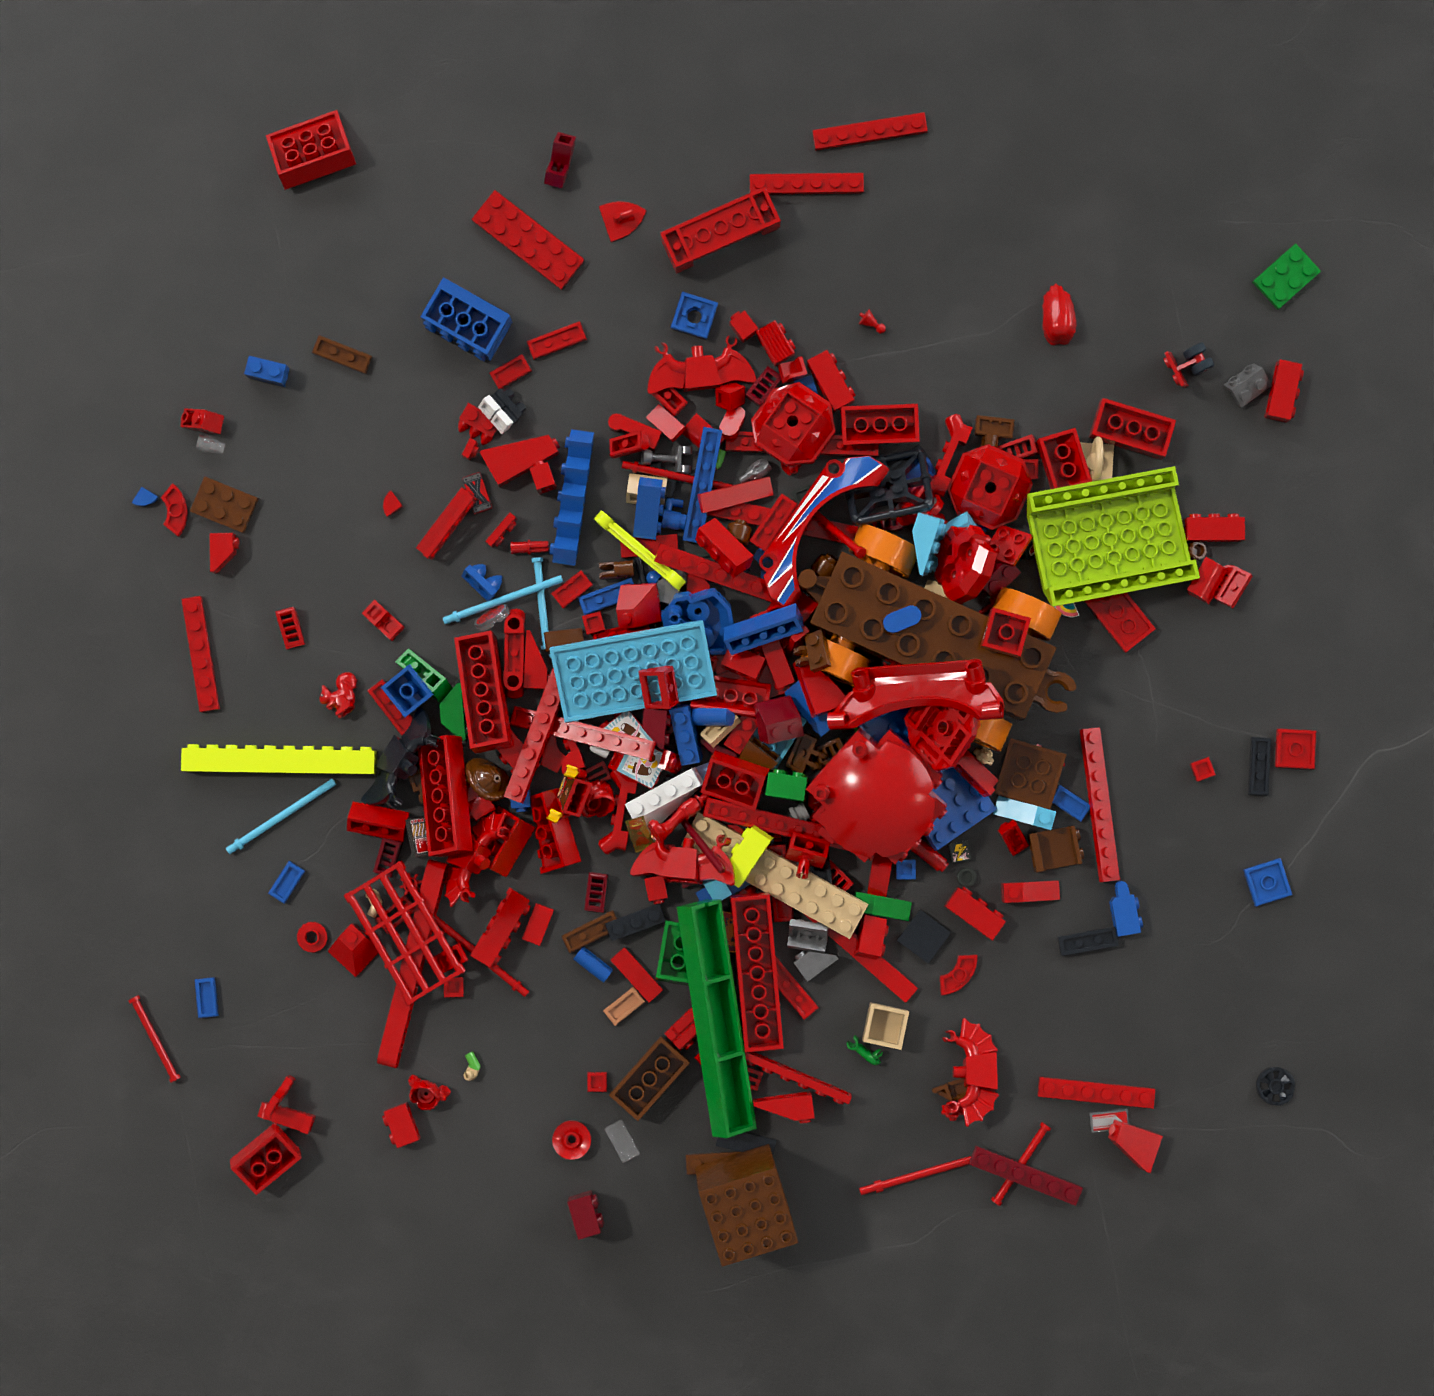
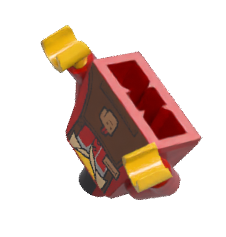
[546,765,593,823]

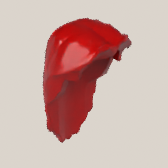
[1042,284,1077,345]

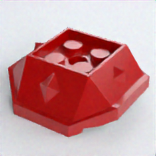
[751,382,836,466]
[947,444,1033,530]
[904,706,981,771]

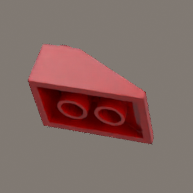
[753,1091,815,1123]

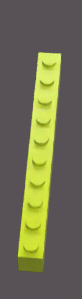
[181,744,377,774]

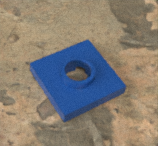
[671,292,718,340]

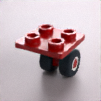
[1163,342,1215,388]
[989,525,1035,567]

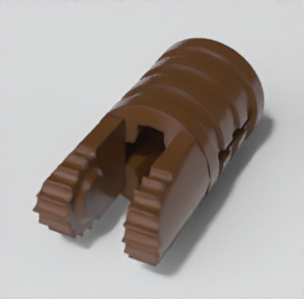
[599,560,634,580]

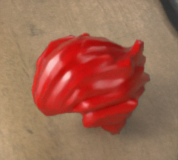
[581,779,615,818]

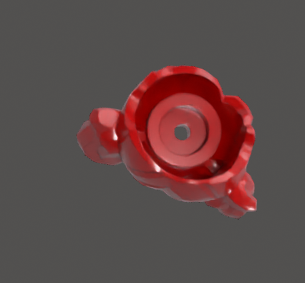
[408,1074,451,1110]

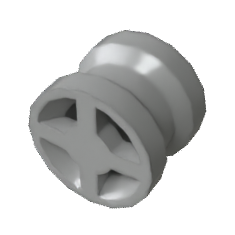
[789,802,810,821]

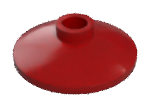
[552,1120,591,1160]

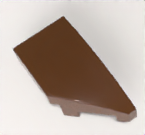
[932,1078,967,1101]

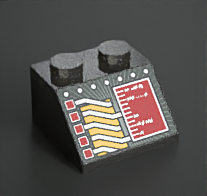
[405,816,428,858]

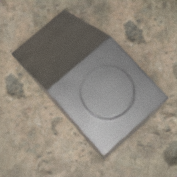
[793,950,838,982]

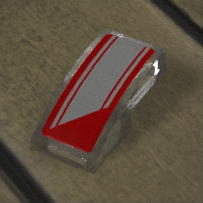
[1089,1108,1129,1133]

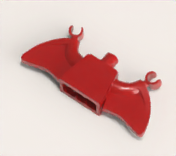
[647,335,757,394]
[630,833,735,886]

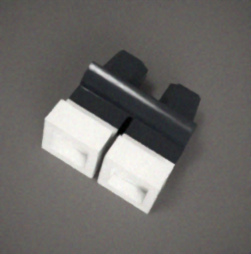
[478,388,526,434]

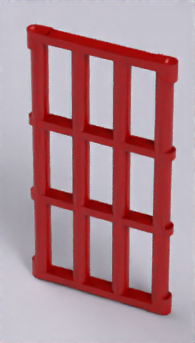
[344,860,466,1006]

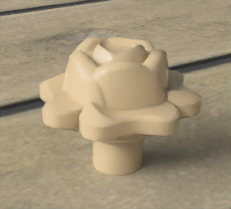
[973,747,994,765]

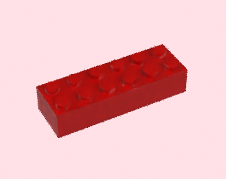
[454,630,513,754]
[418,735,473,857]

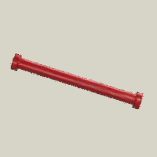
[813,511,866,559]
[128,995,181,1083]
[991,1122,1051,1206]

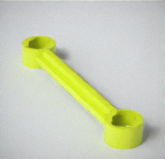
[594,510,686,591]

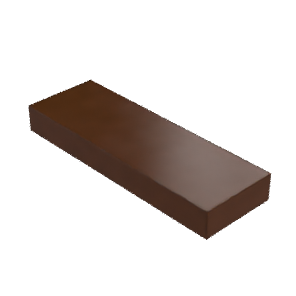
[312,335,372,375]
[561,910,617,953]

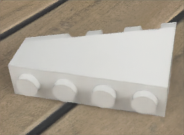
[625,767,703,837]

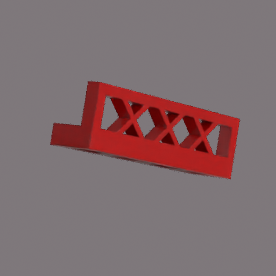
[416,487,478,560]

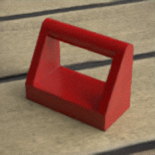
[638,666,679,709]

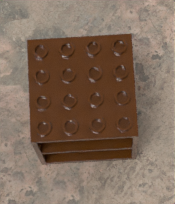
[695,1144,798,1267]

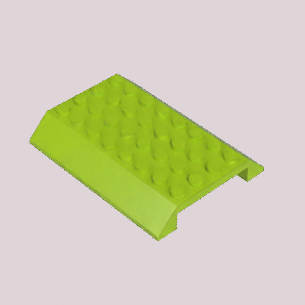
[1027,466,1200,607]

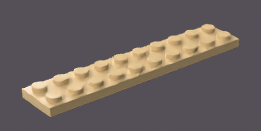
[681,811,869,939]

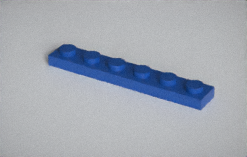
[682,427,723,543]

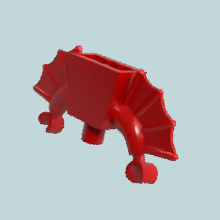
[444,812,511,907]
[942,1018,999,1127]

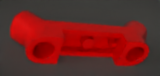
[931,414,973,497]
[503,609,525,698]
[598,770,638,855]

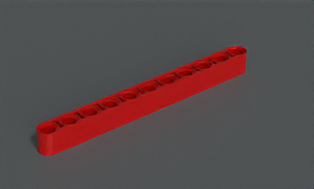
[377,859,448,1069]

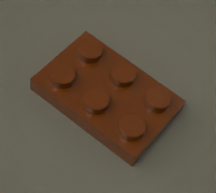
[190,476,258,534]

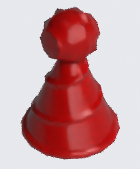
[859,309,886,334]

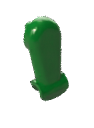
[847,1035,883,1066]

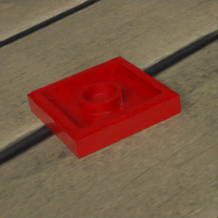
[1275,729,1316,769]

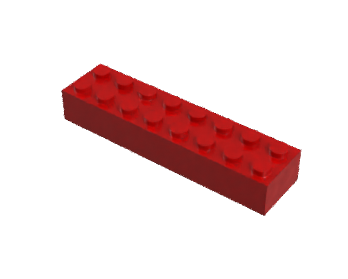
[730,892,784,1052]

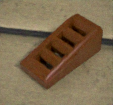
[810,737,843,771]

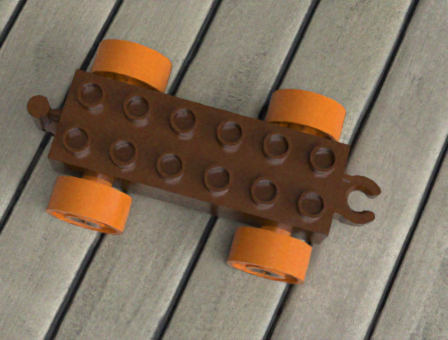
[798,524,1077,752]

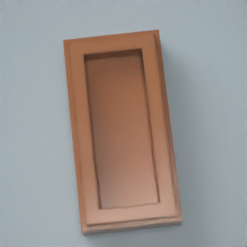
[603,987,645,1026]

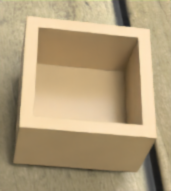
[862,1002,909,1050]

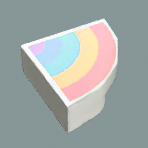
[1054,603,1080,618]

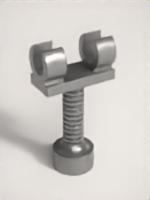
[641,446,692,474]

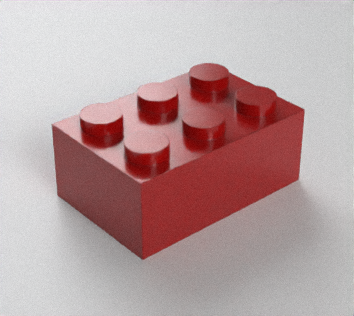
[700,750,770,811]
[230,1123,302,1195]

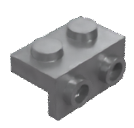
[1224,363,1272,408]
[787,919,828,953]

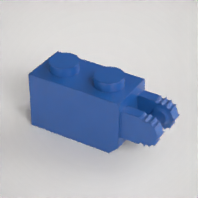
[1109,881,1143,937]

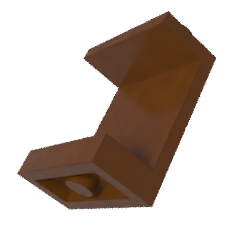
[1027,826,1084,872]

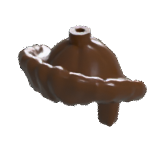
[466,758,509,801]

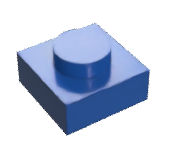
[896,860,916,879]

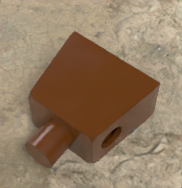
[739,735,781,771]

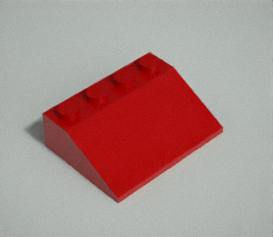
[266,110,356,190]

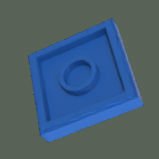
[1243,858,1292,906]

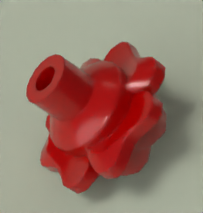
[941,1100,963,1121]

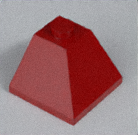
[616,583,662,628]
[328,923,378,977]

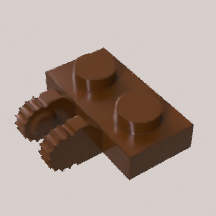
[793,629,831,673]
[786,732,828,773]

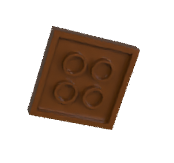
[995,738,1067,810]

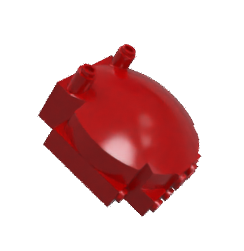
[806,727,947,864]

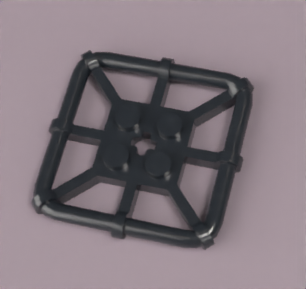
[845,448,934,526]

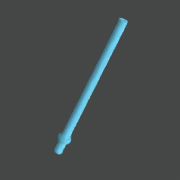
[443,575,563,625]
[226,778,337,854]

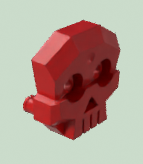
[934,525,997,604]

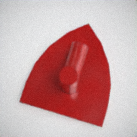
[599,201,646,242]

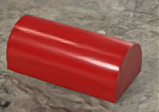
[651,388,688,417]
[609,430,649,459]

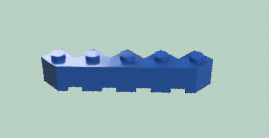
[550,429,594,566]

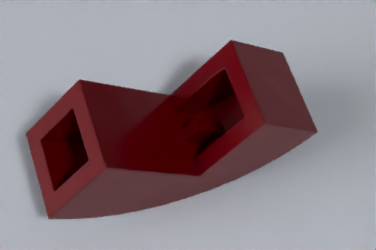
[544,132,576,188]

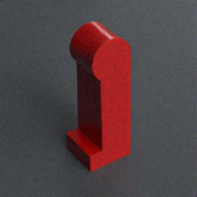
[608,413,662,452]
[257,1101,316,1134]

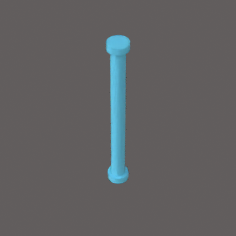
[531,557,549,650]

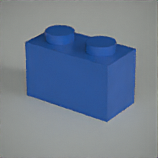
[244,356,290,387]

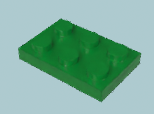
[1252,243,1321,310]

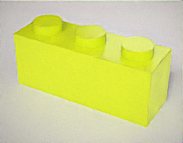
[730,825,773,888]

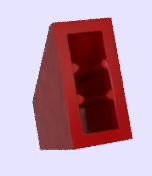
[1108,1119,1163,1173]

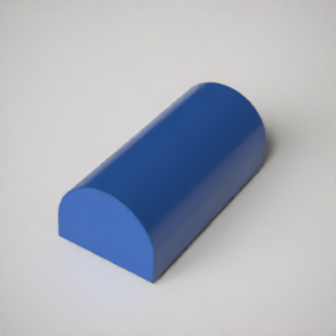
[692,708,735,726]
[573,947,613,983]

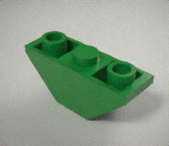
[439,683,468,741]

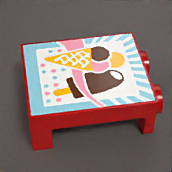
[599,711,653,753]
[608,733,663,789]

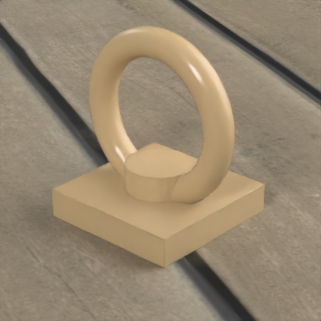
[1081,437,1114,482]

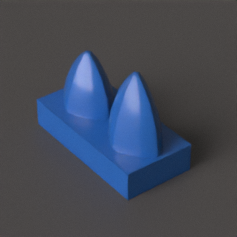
[461,564,502,601]

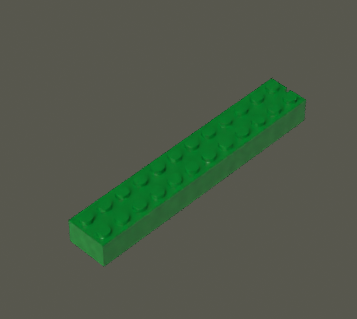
[677,899,757,1138]

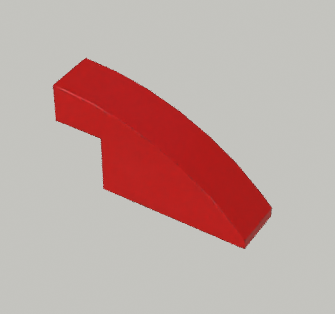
[793,662,845,718]

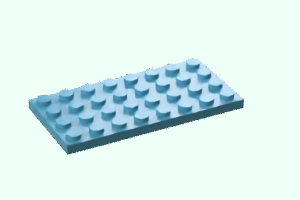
[550,620,717,722]

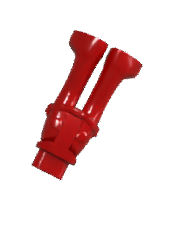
[647,793,709,843]

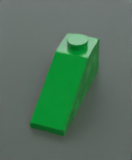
[395,648,453,703]
[854,891,912,921]

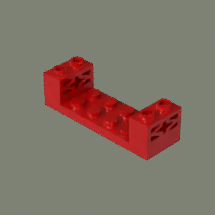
[660,187,781,274]

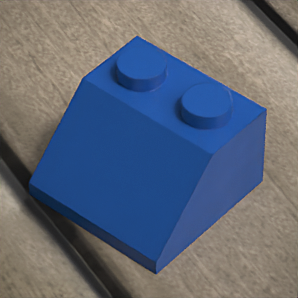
[381,664,434,717]

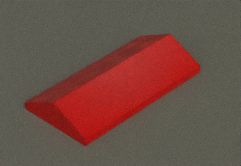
[690,676,771,718]

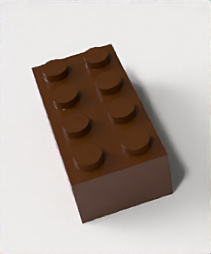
[609,1035,690,1121]

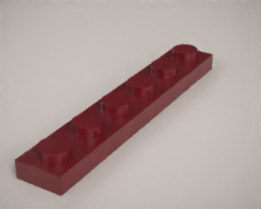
[969,1146,1083,1206]

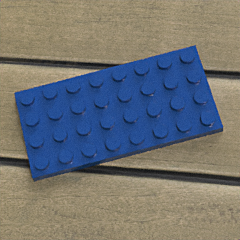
[857,707,997,851]

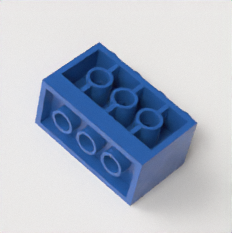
[420,277,513,361]

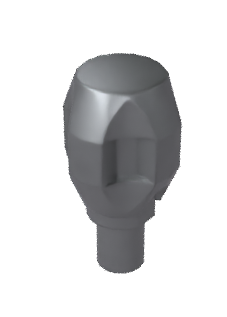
[738,458,772,483]

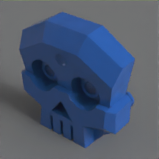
[661,588,734,655]

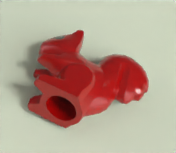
[320,672,357,719]

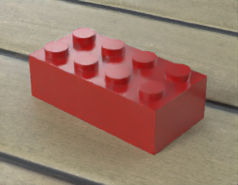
[1089,398,1176,460]

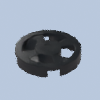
[1256,1067,1295,1106]

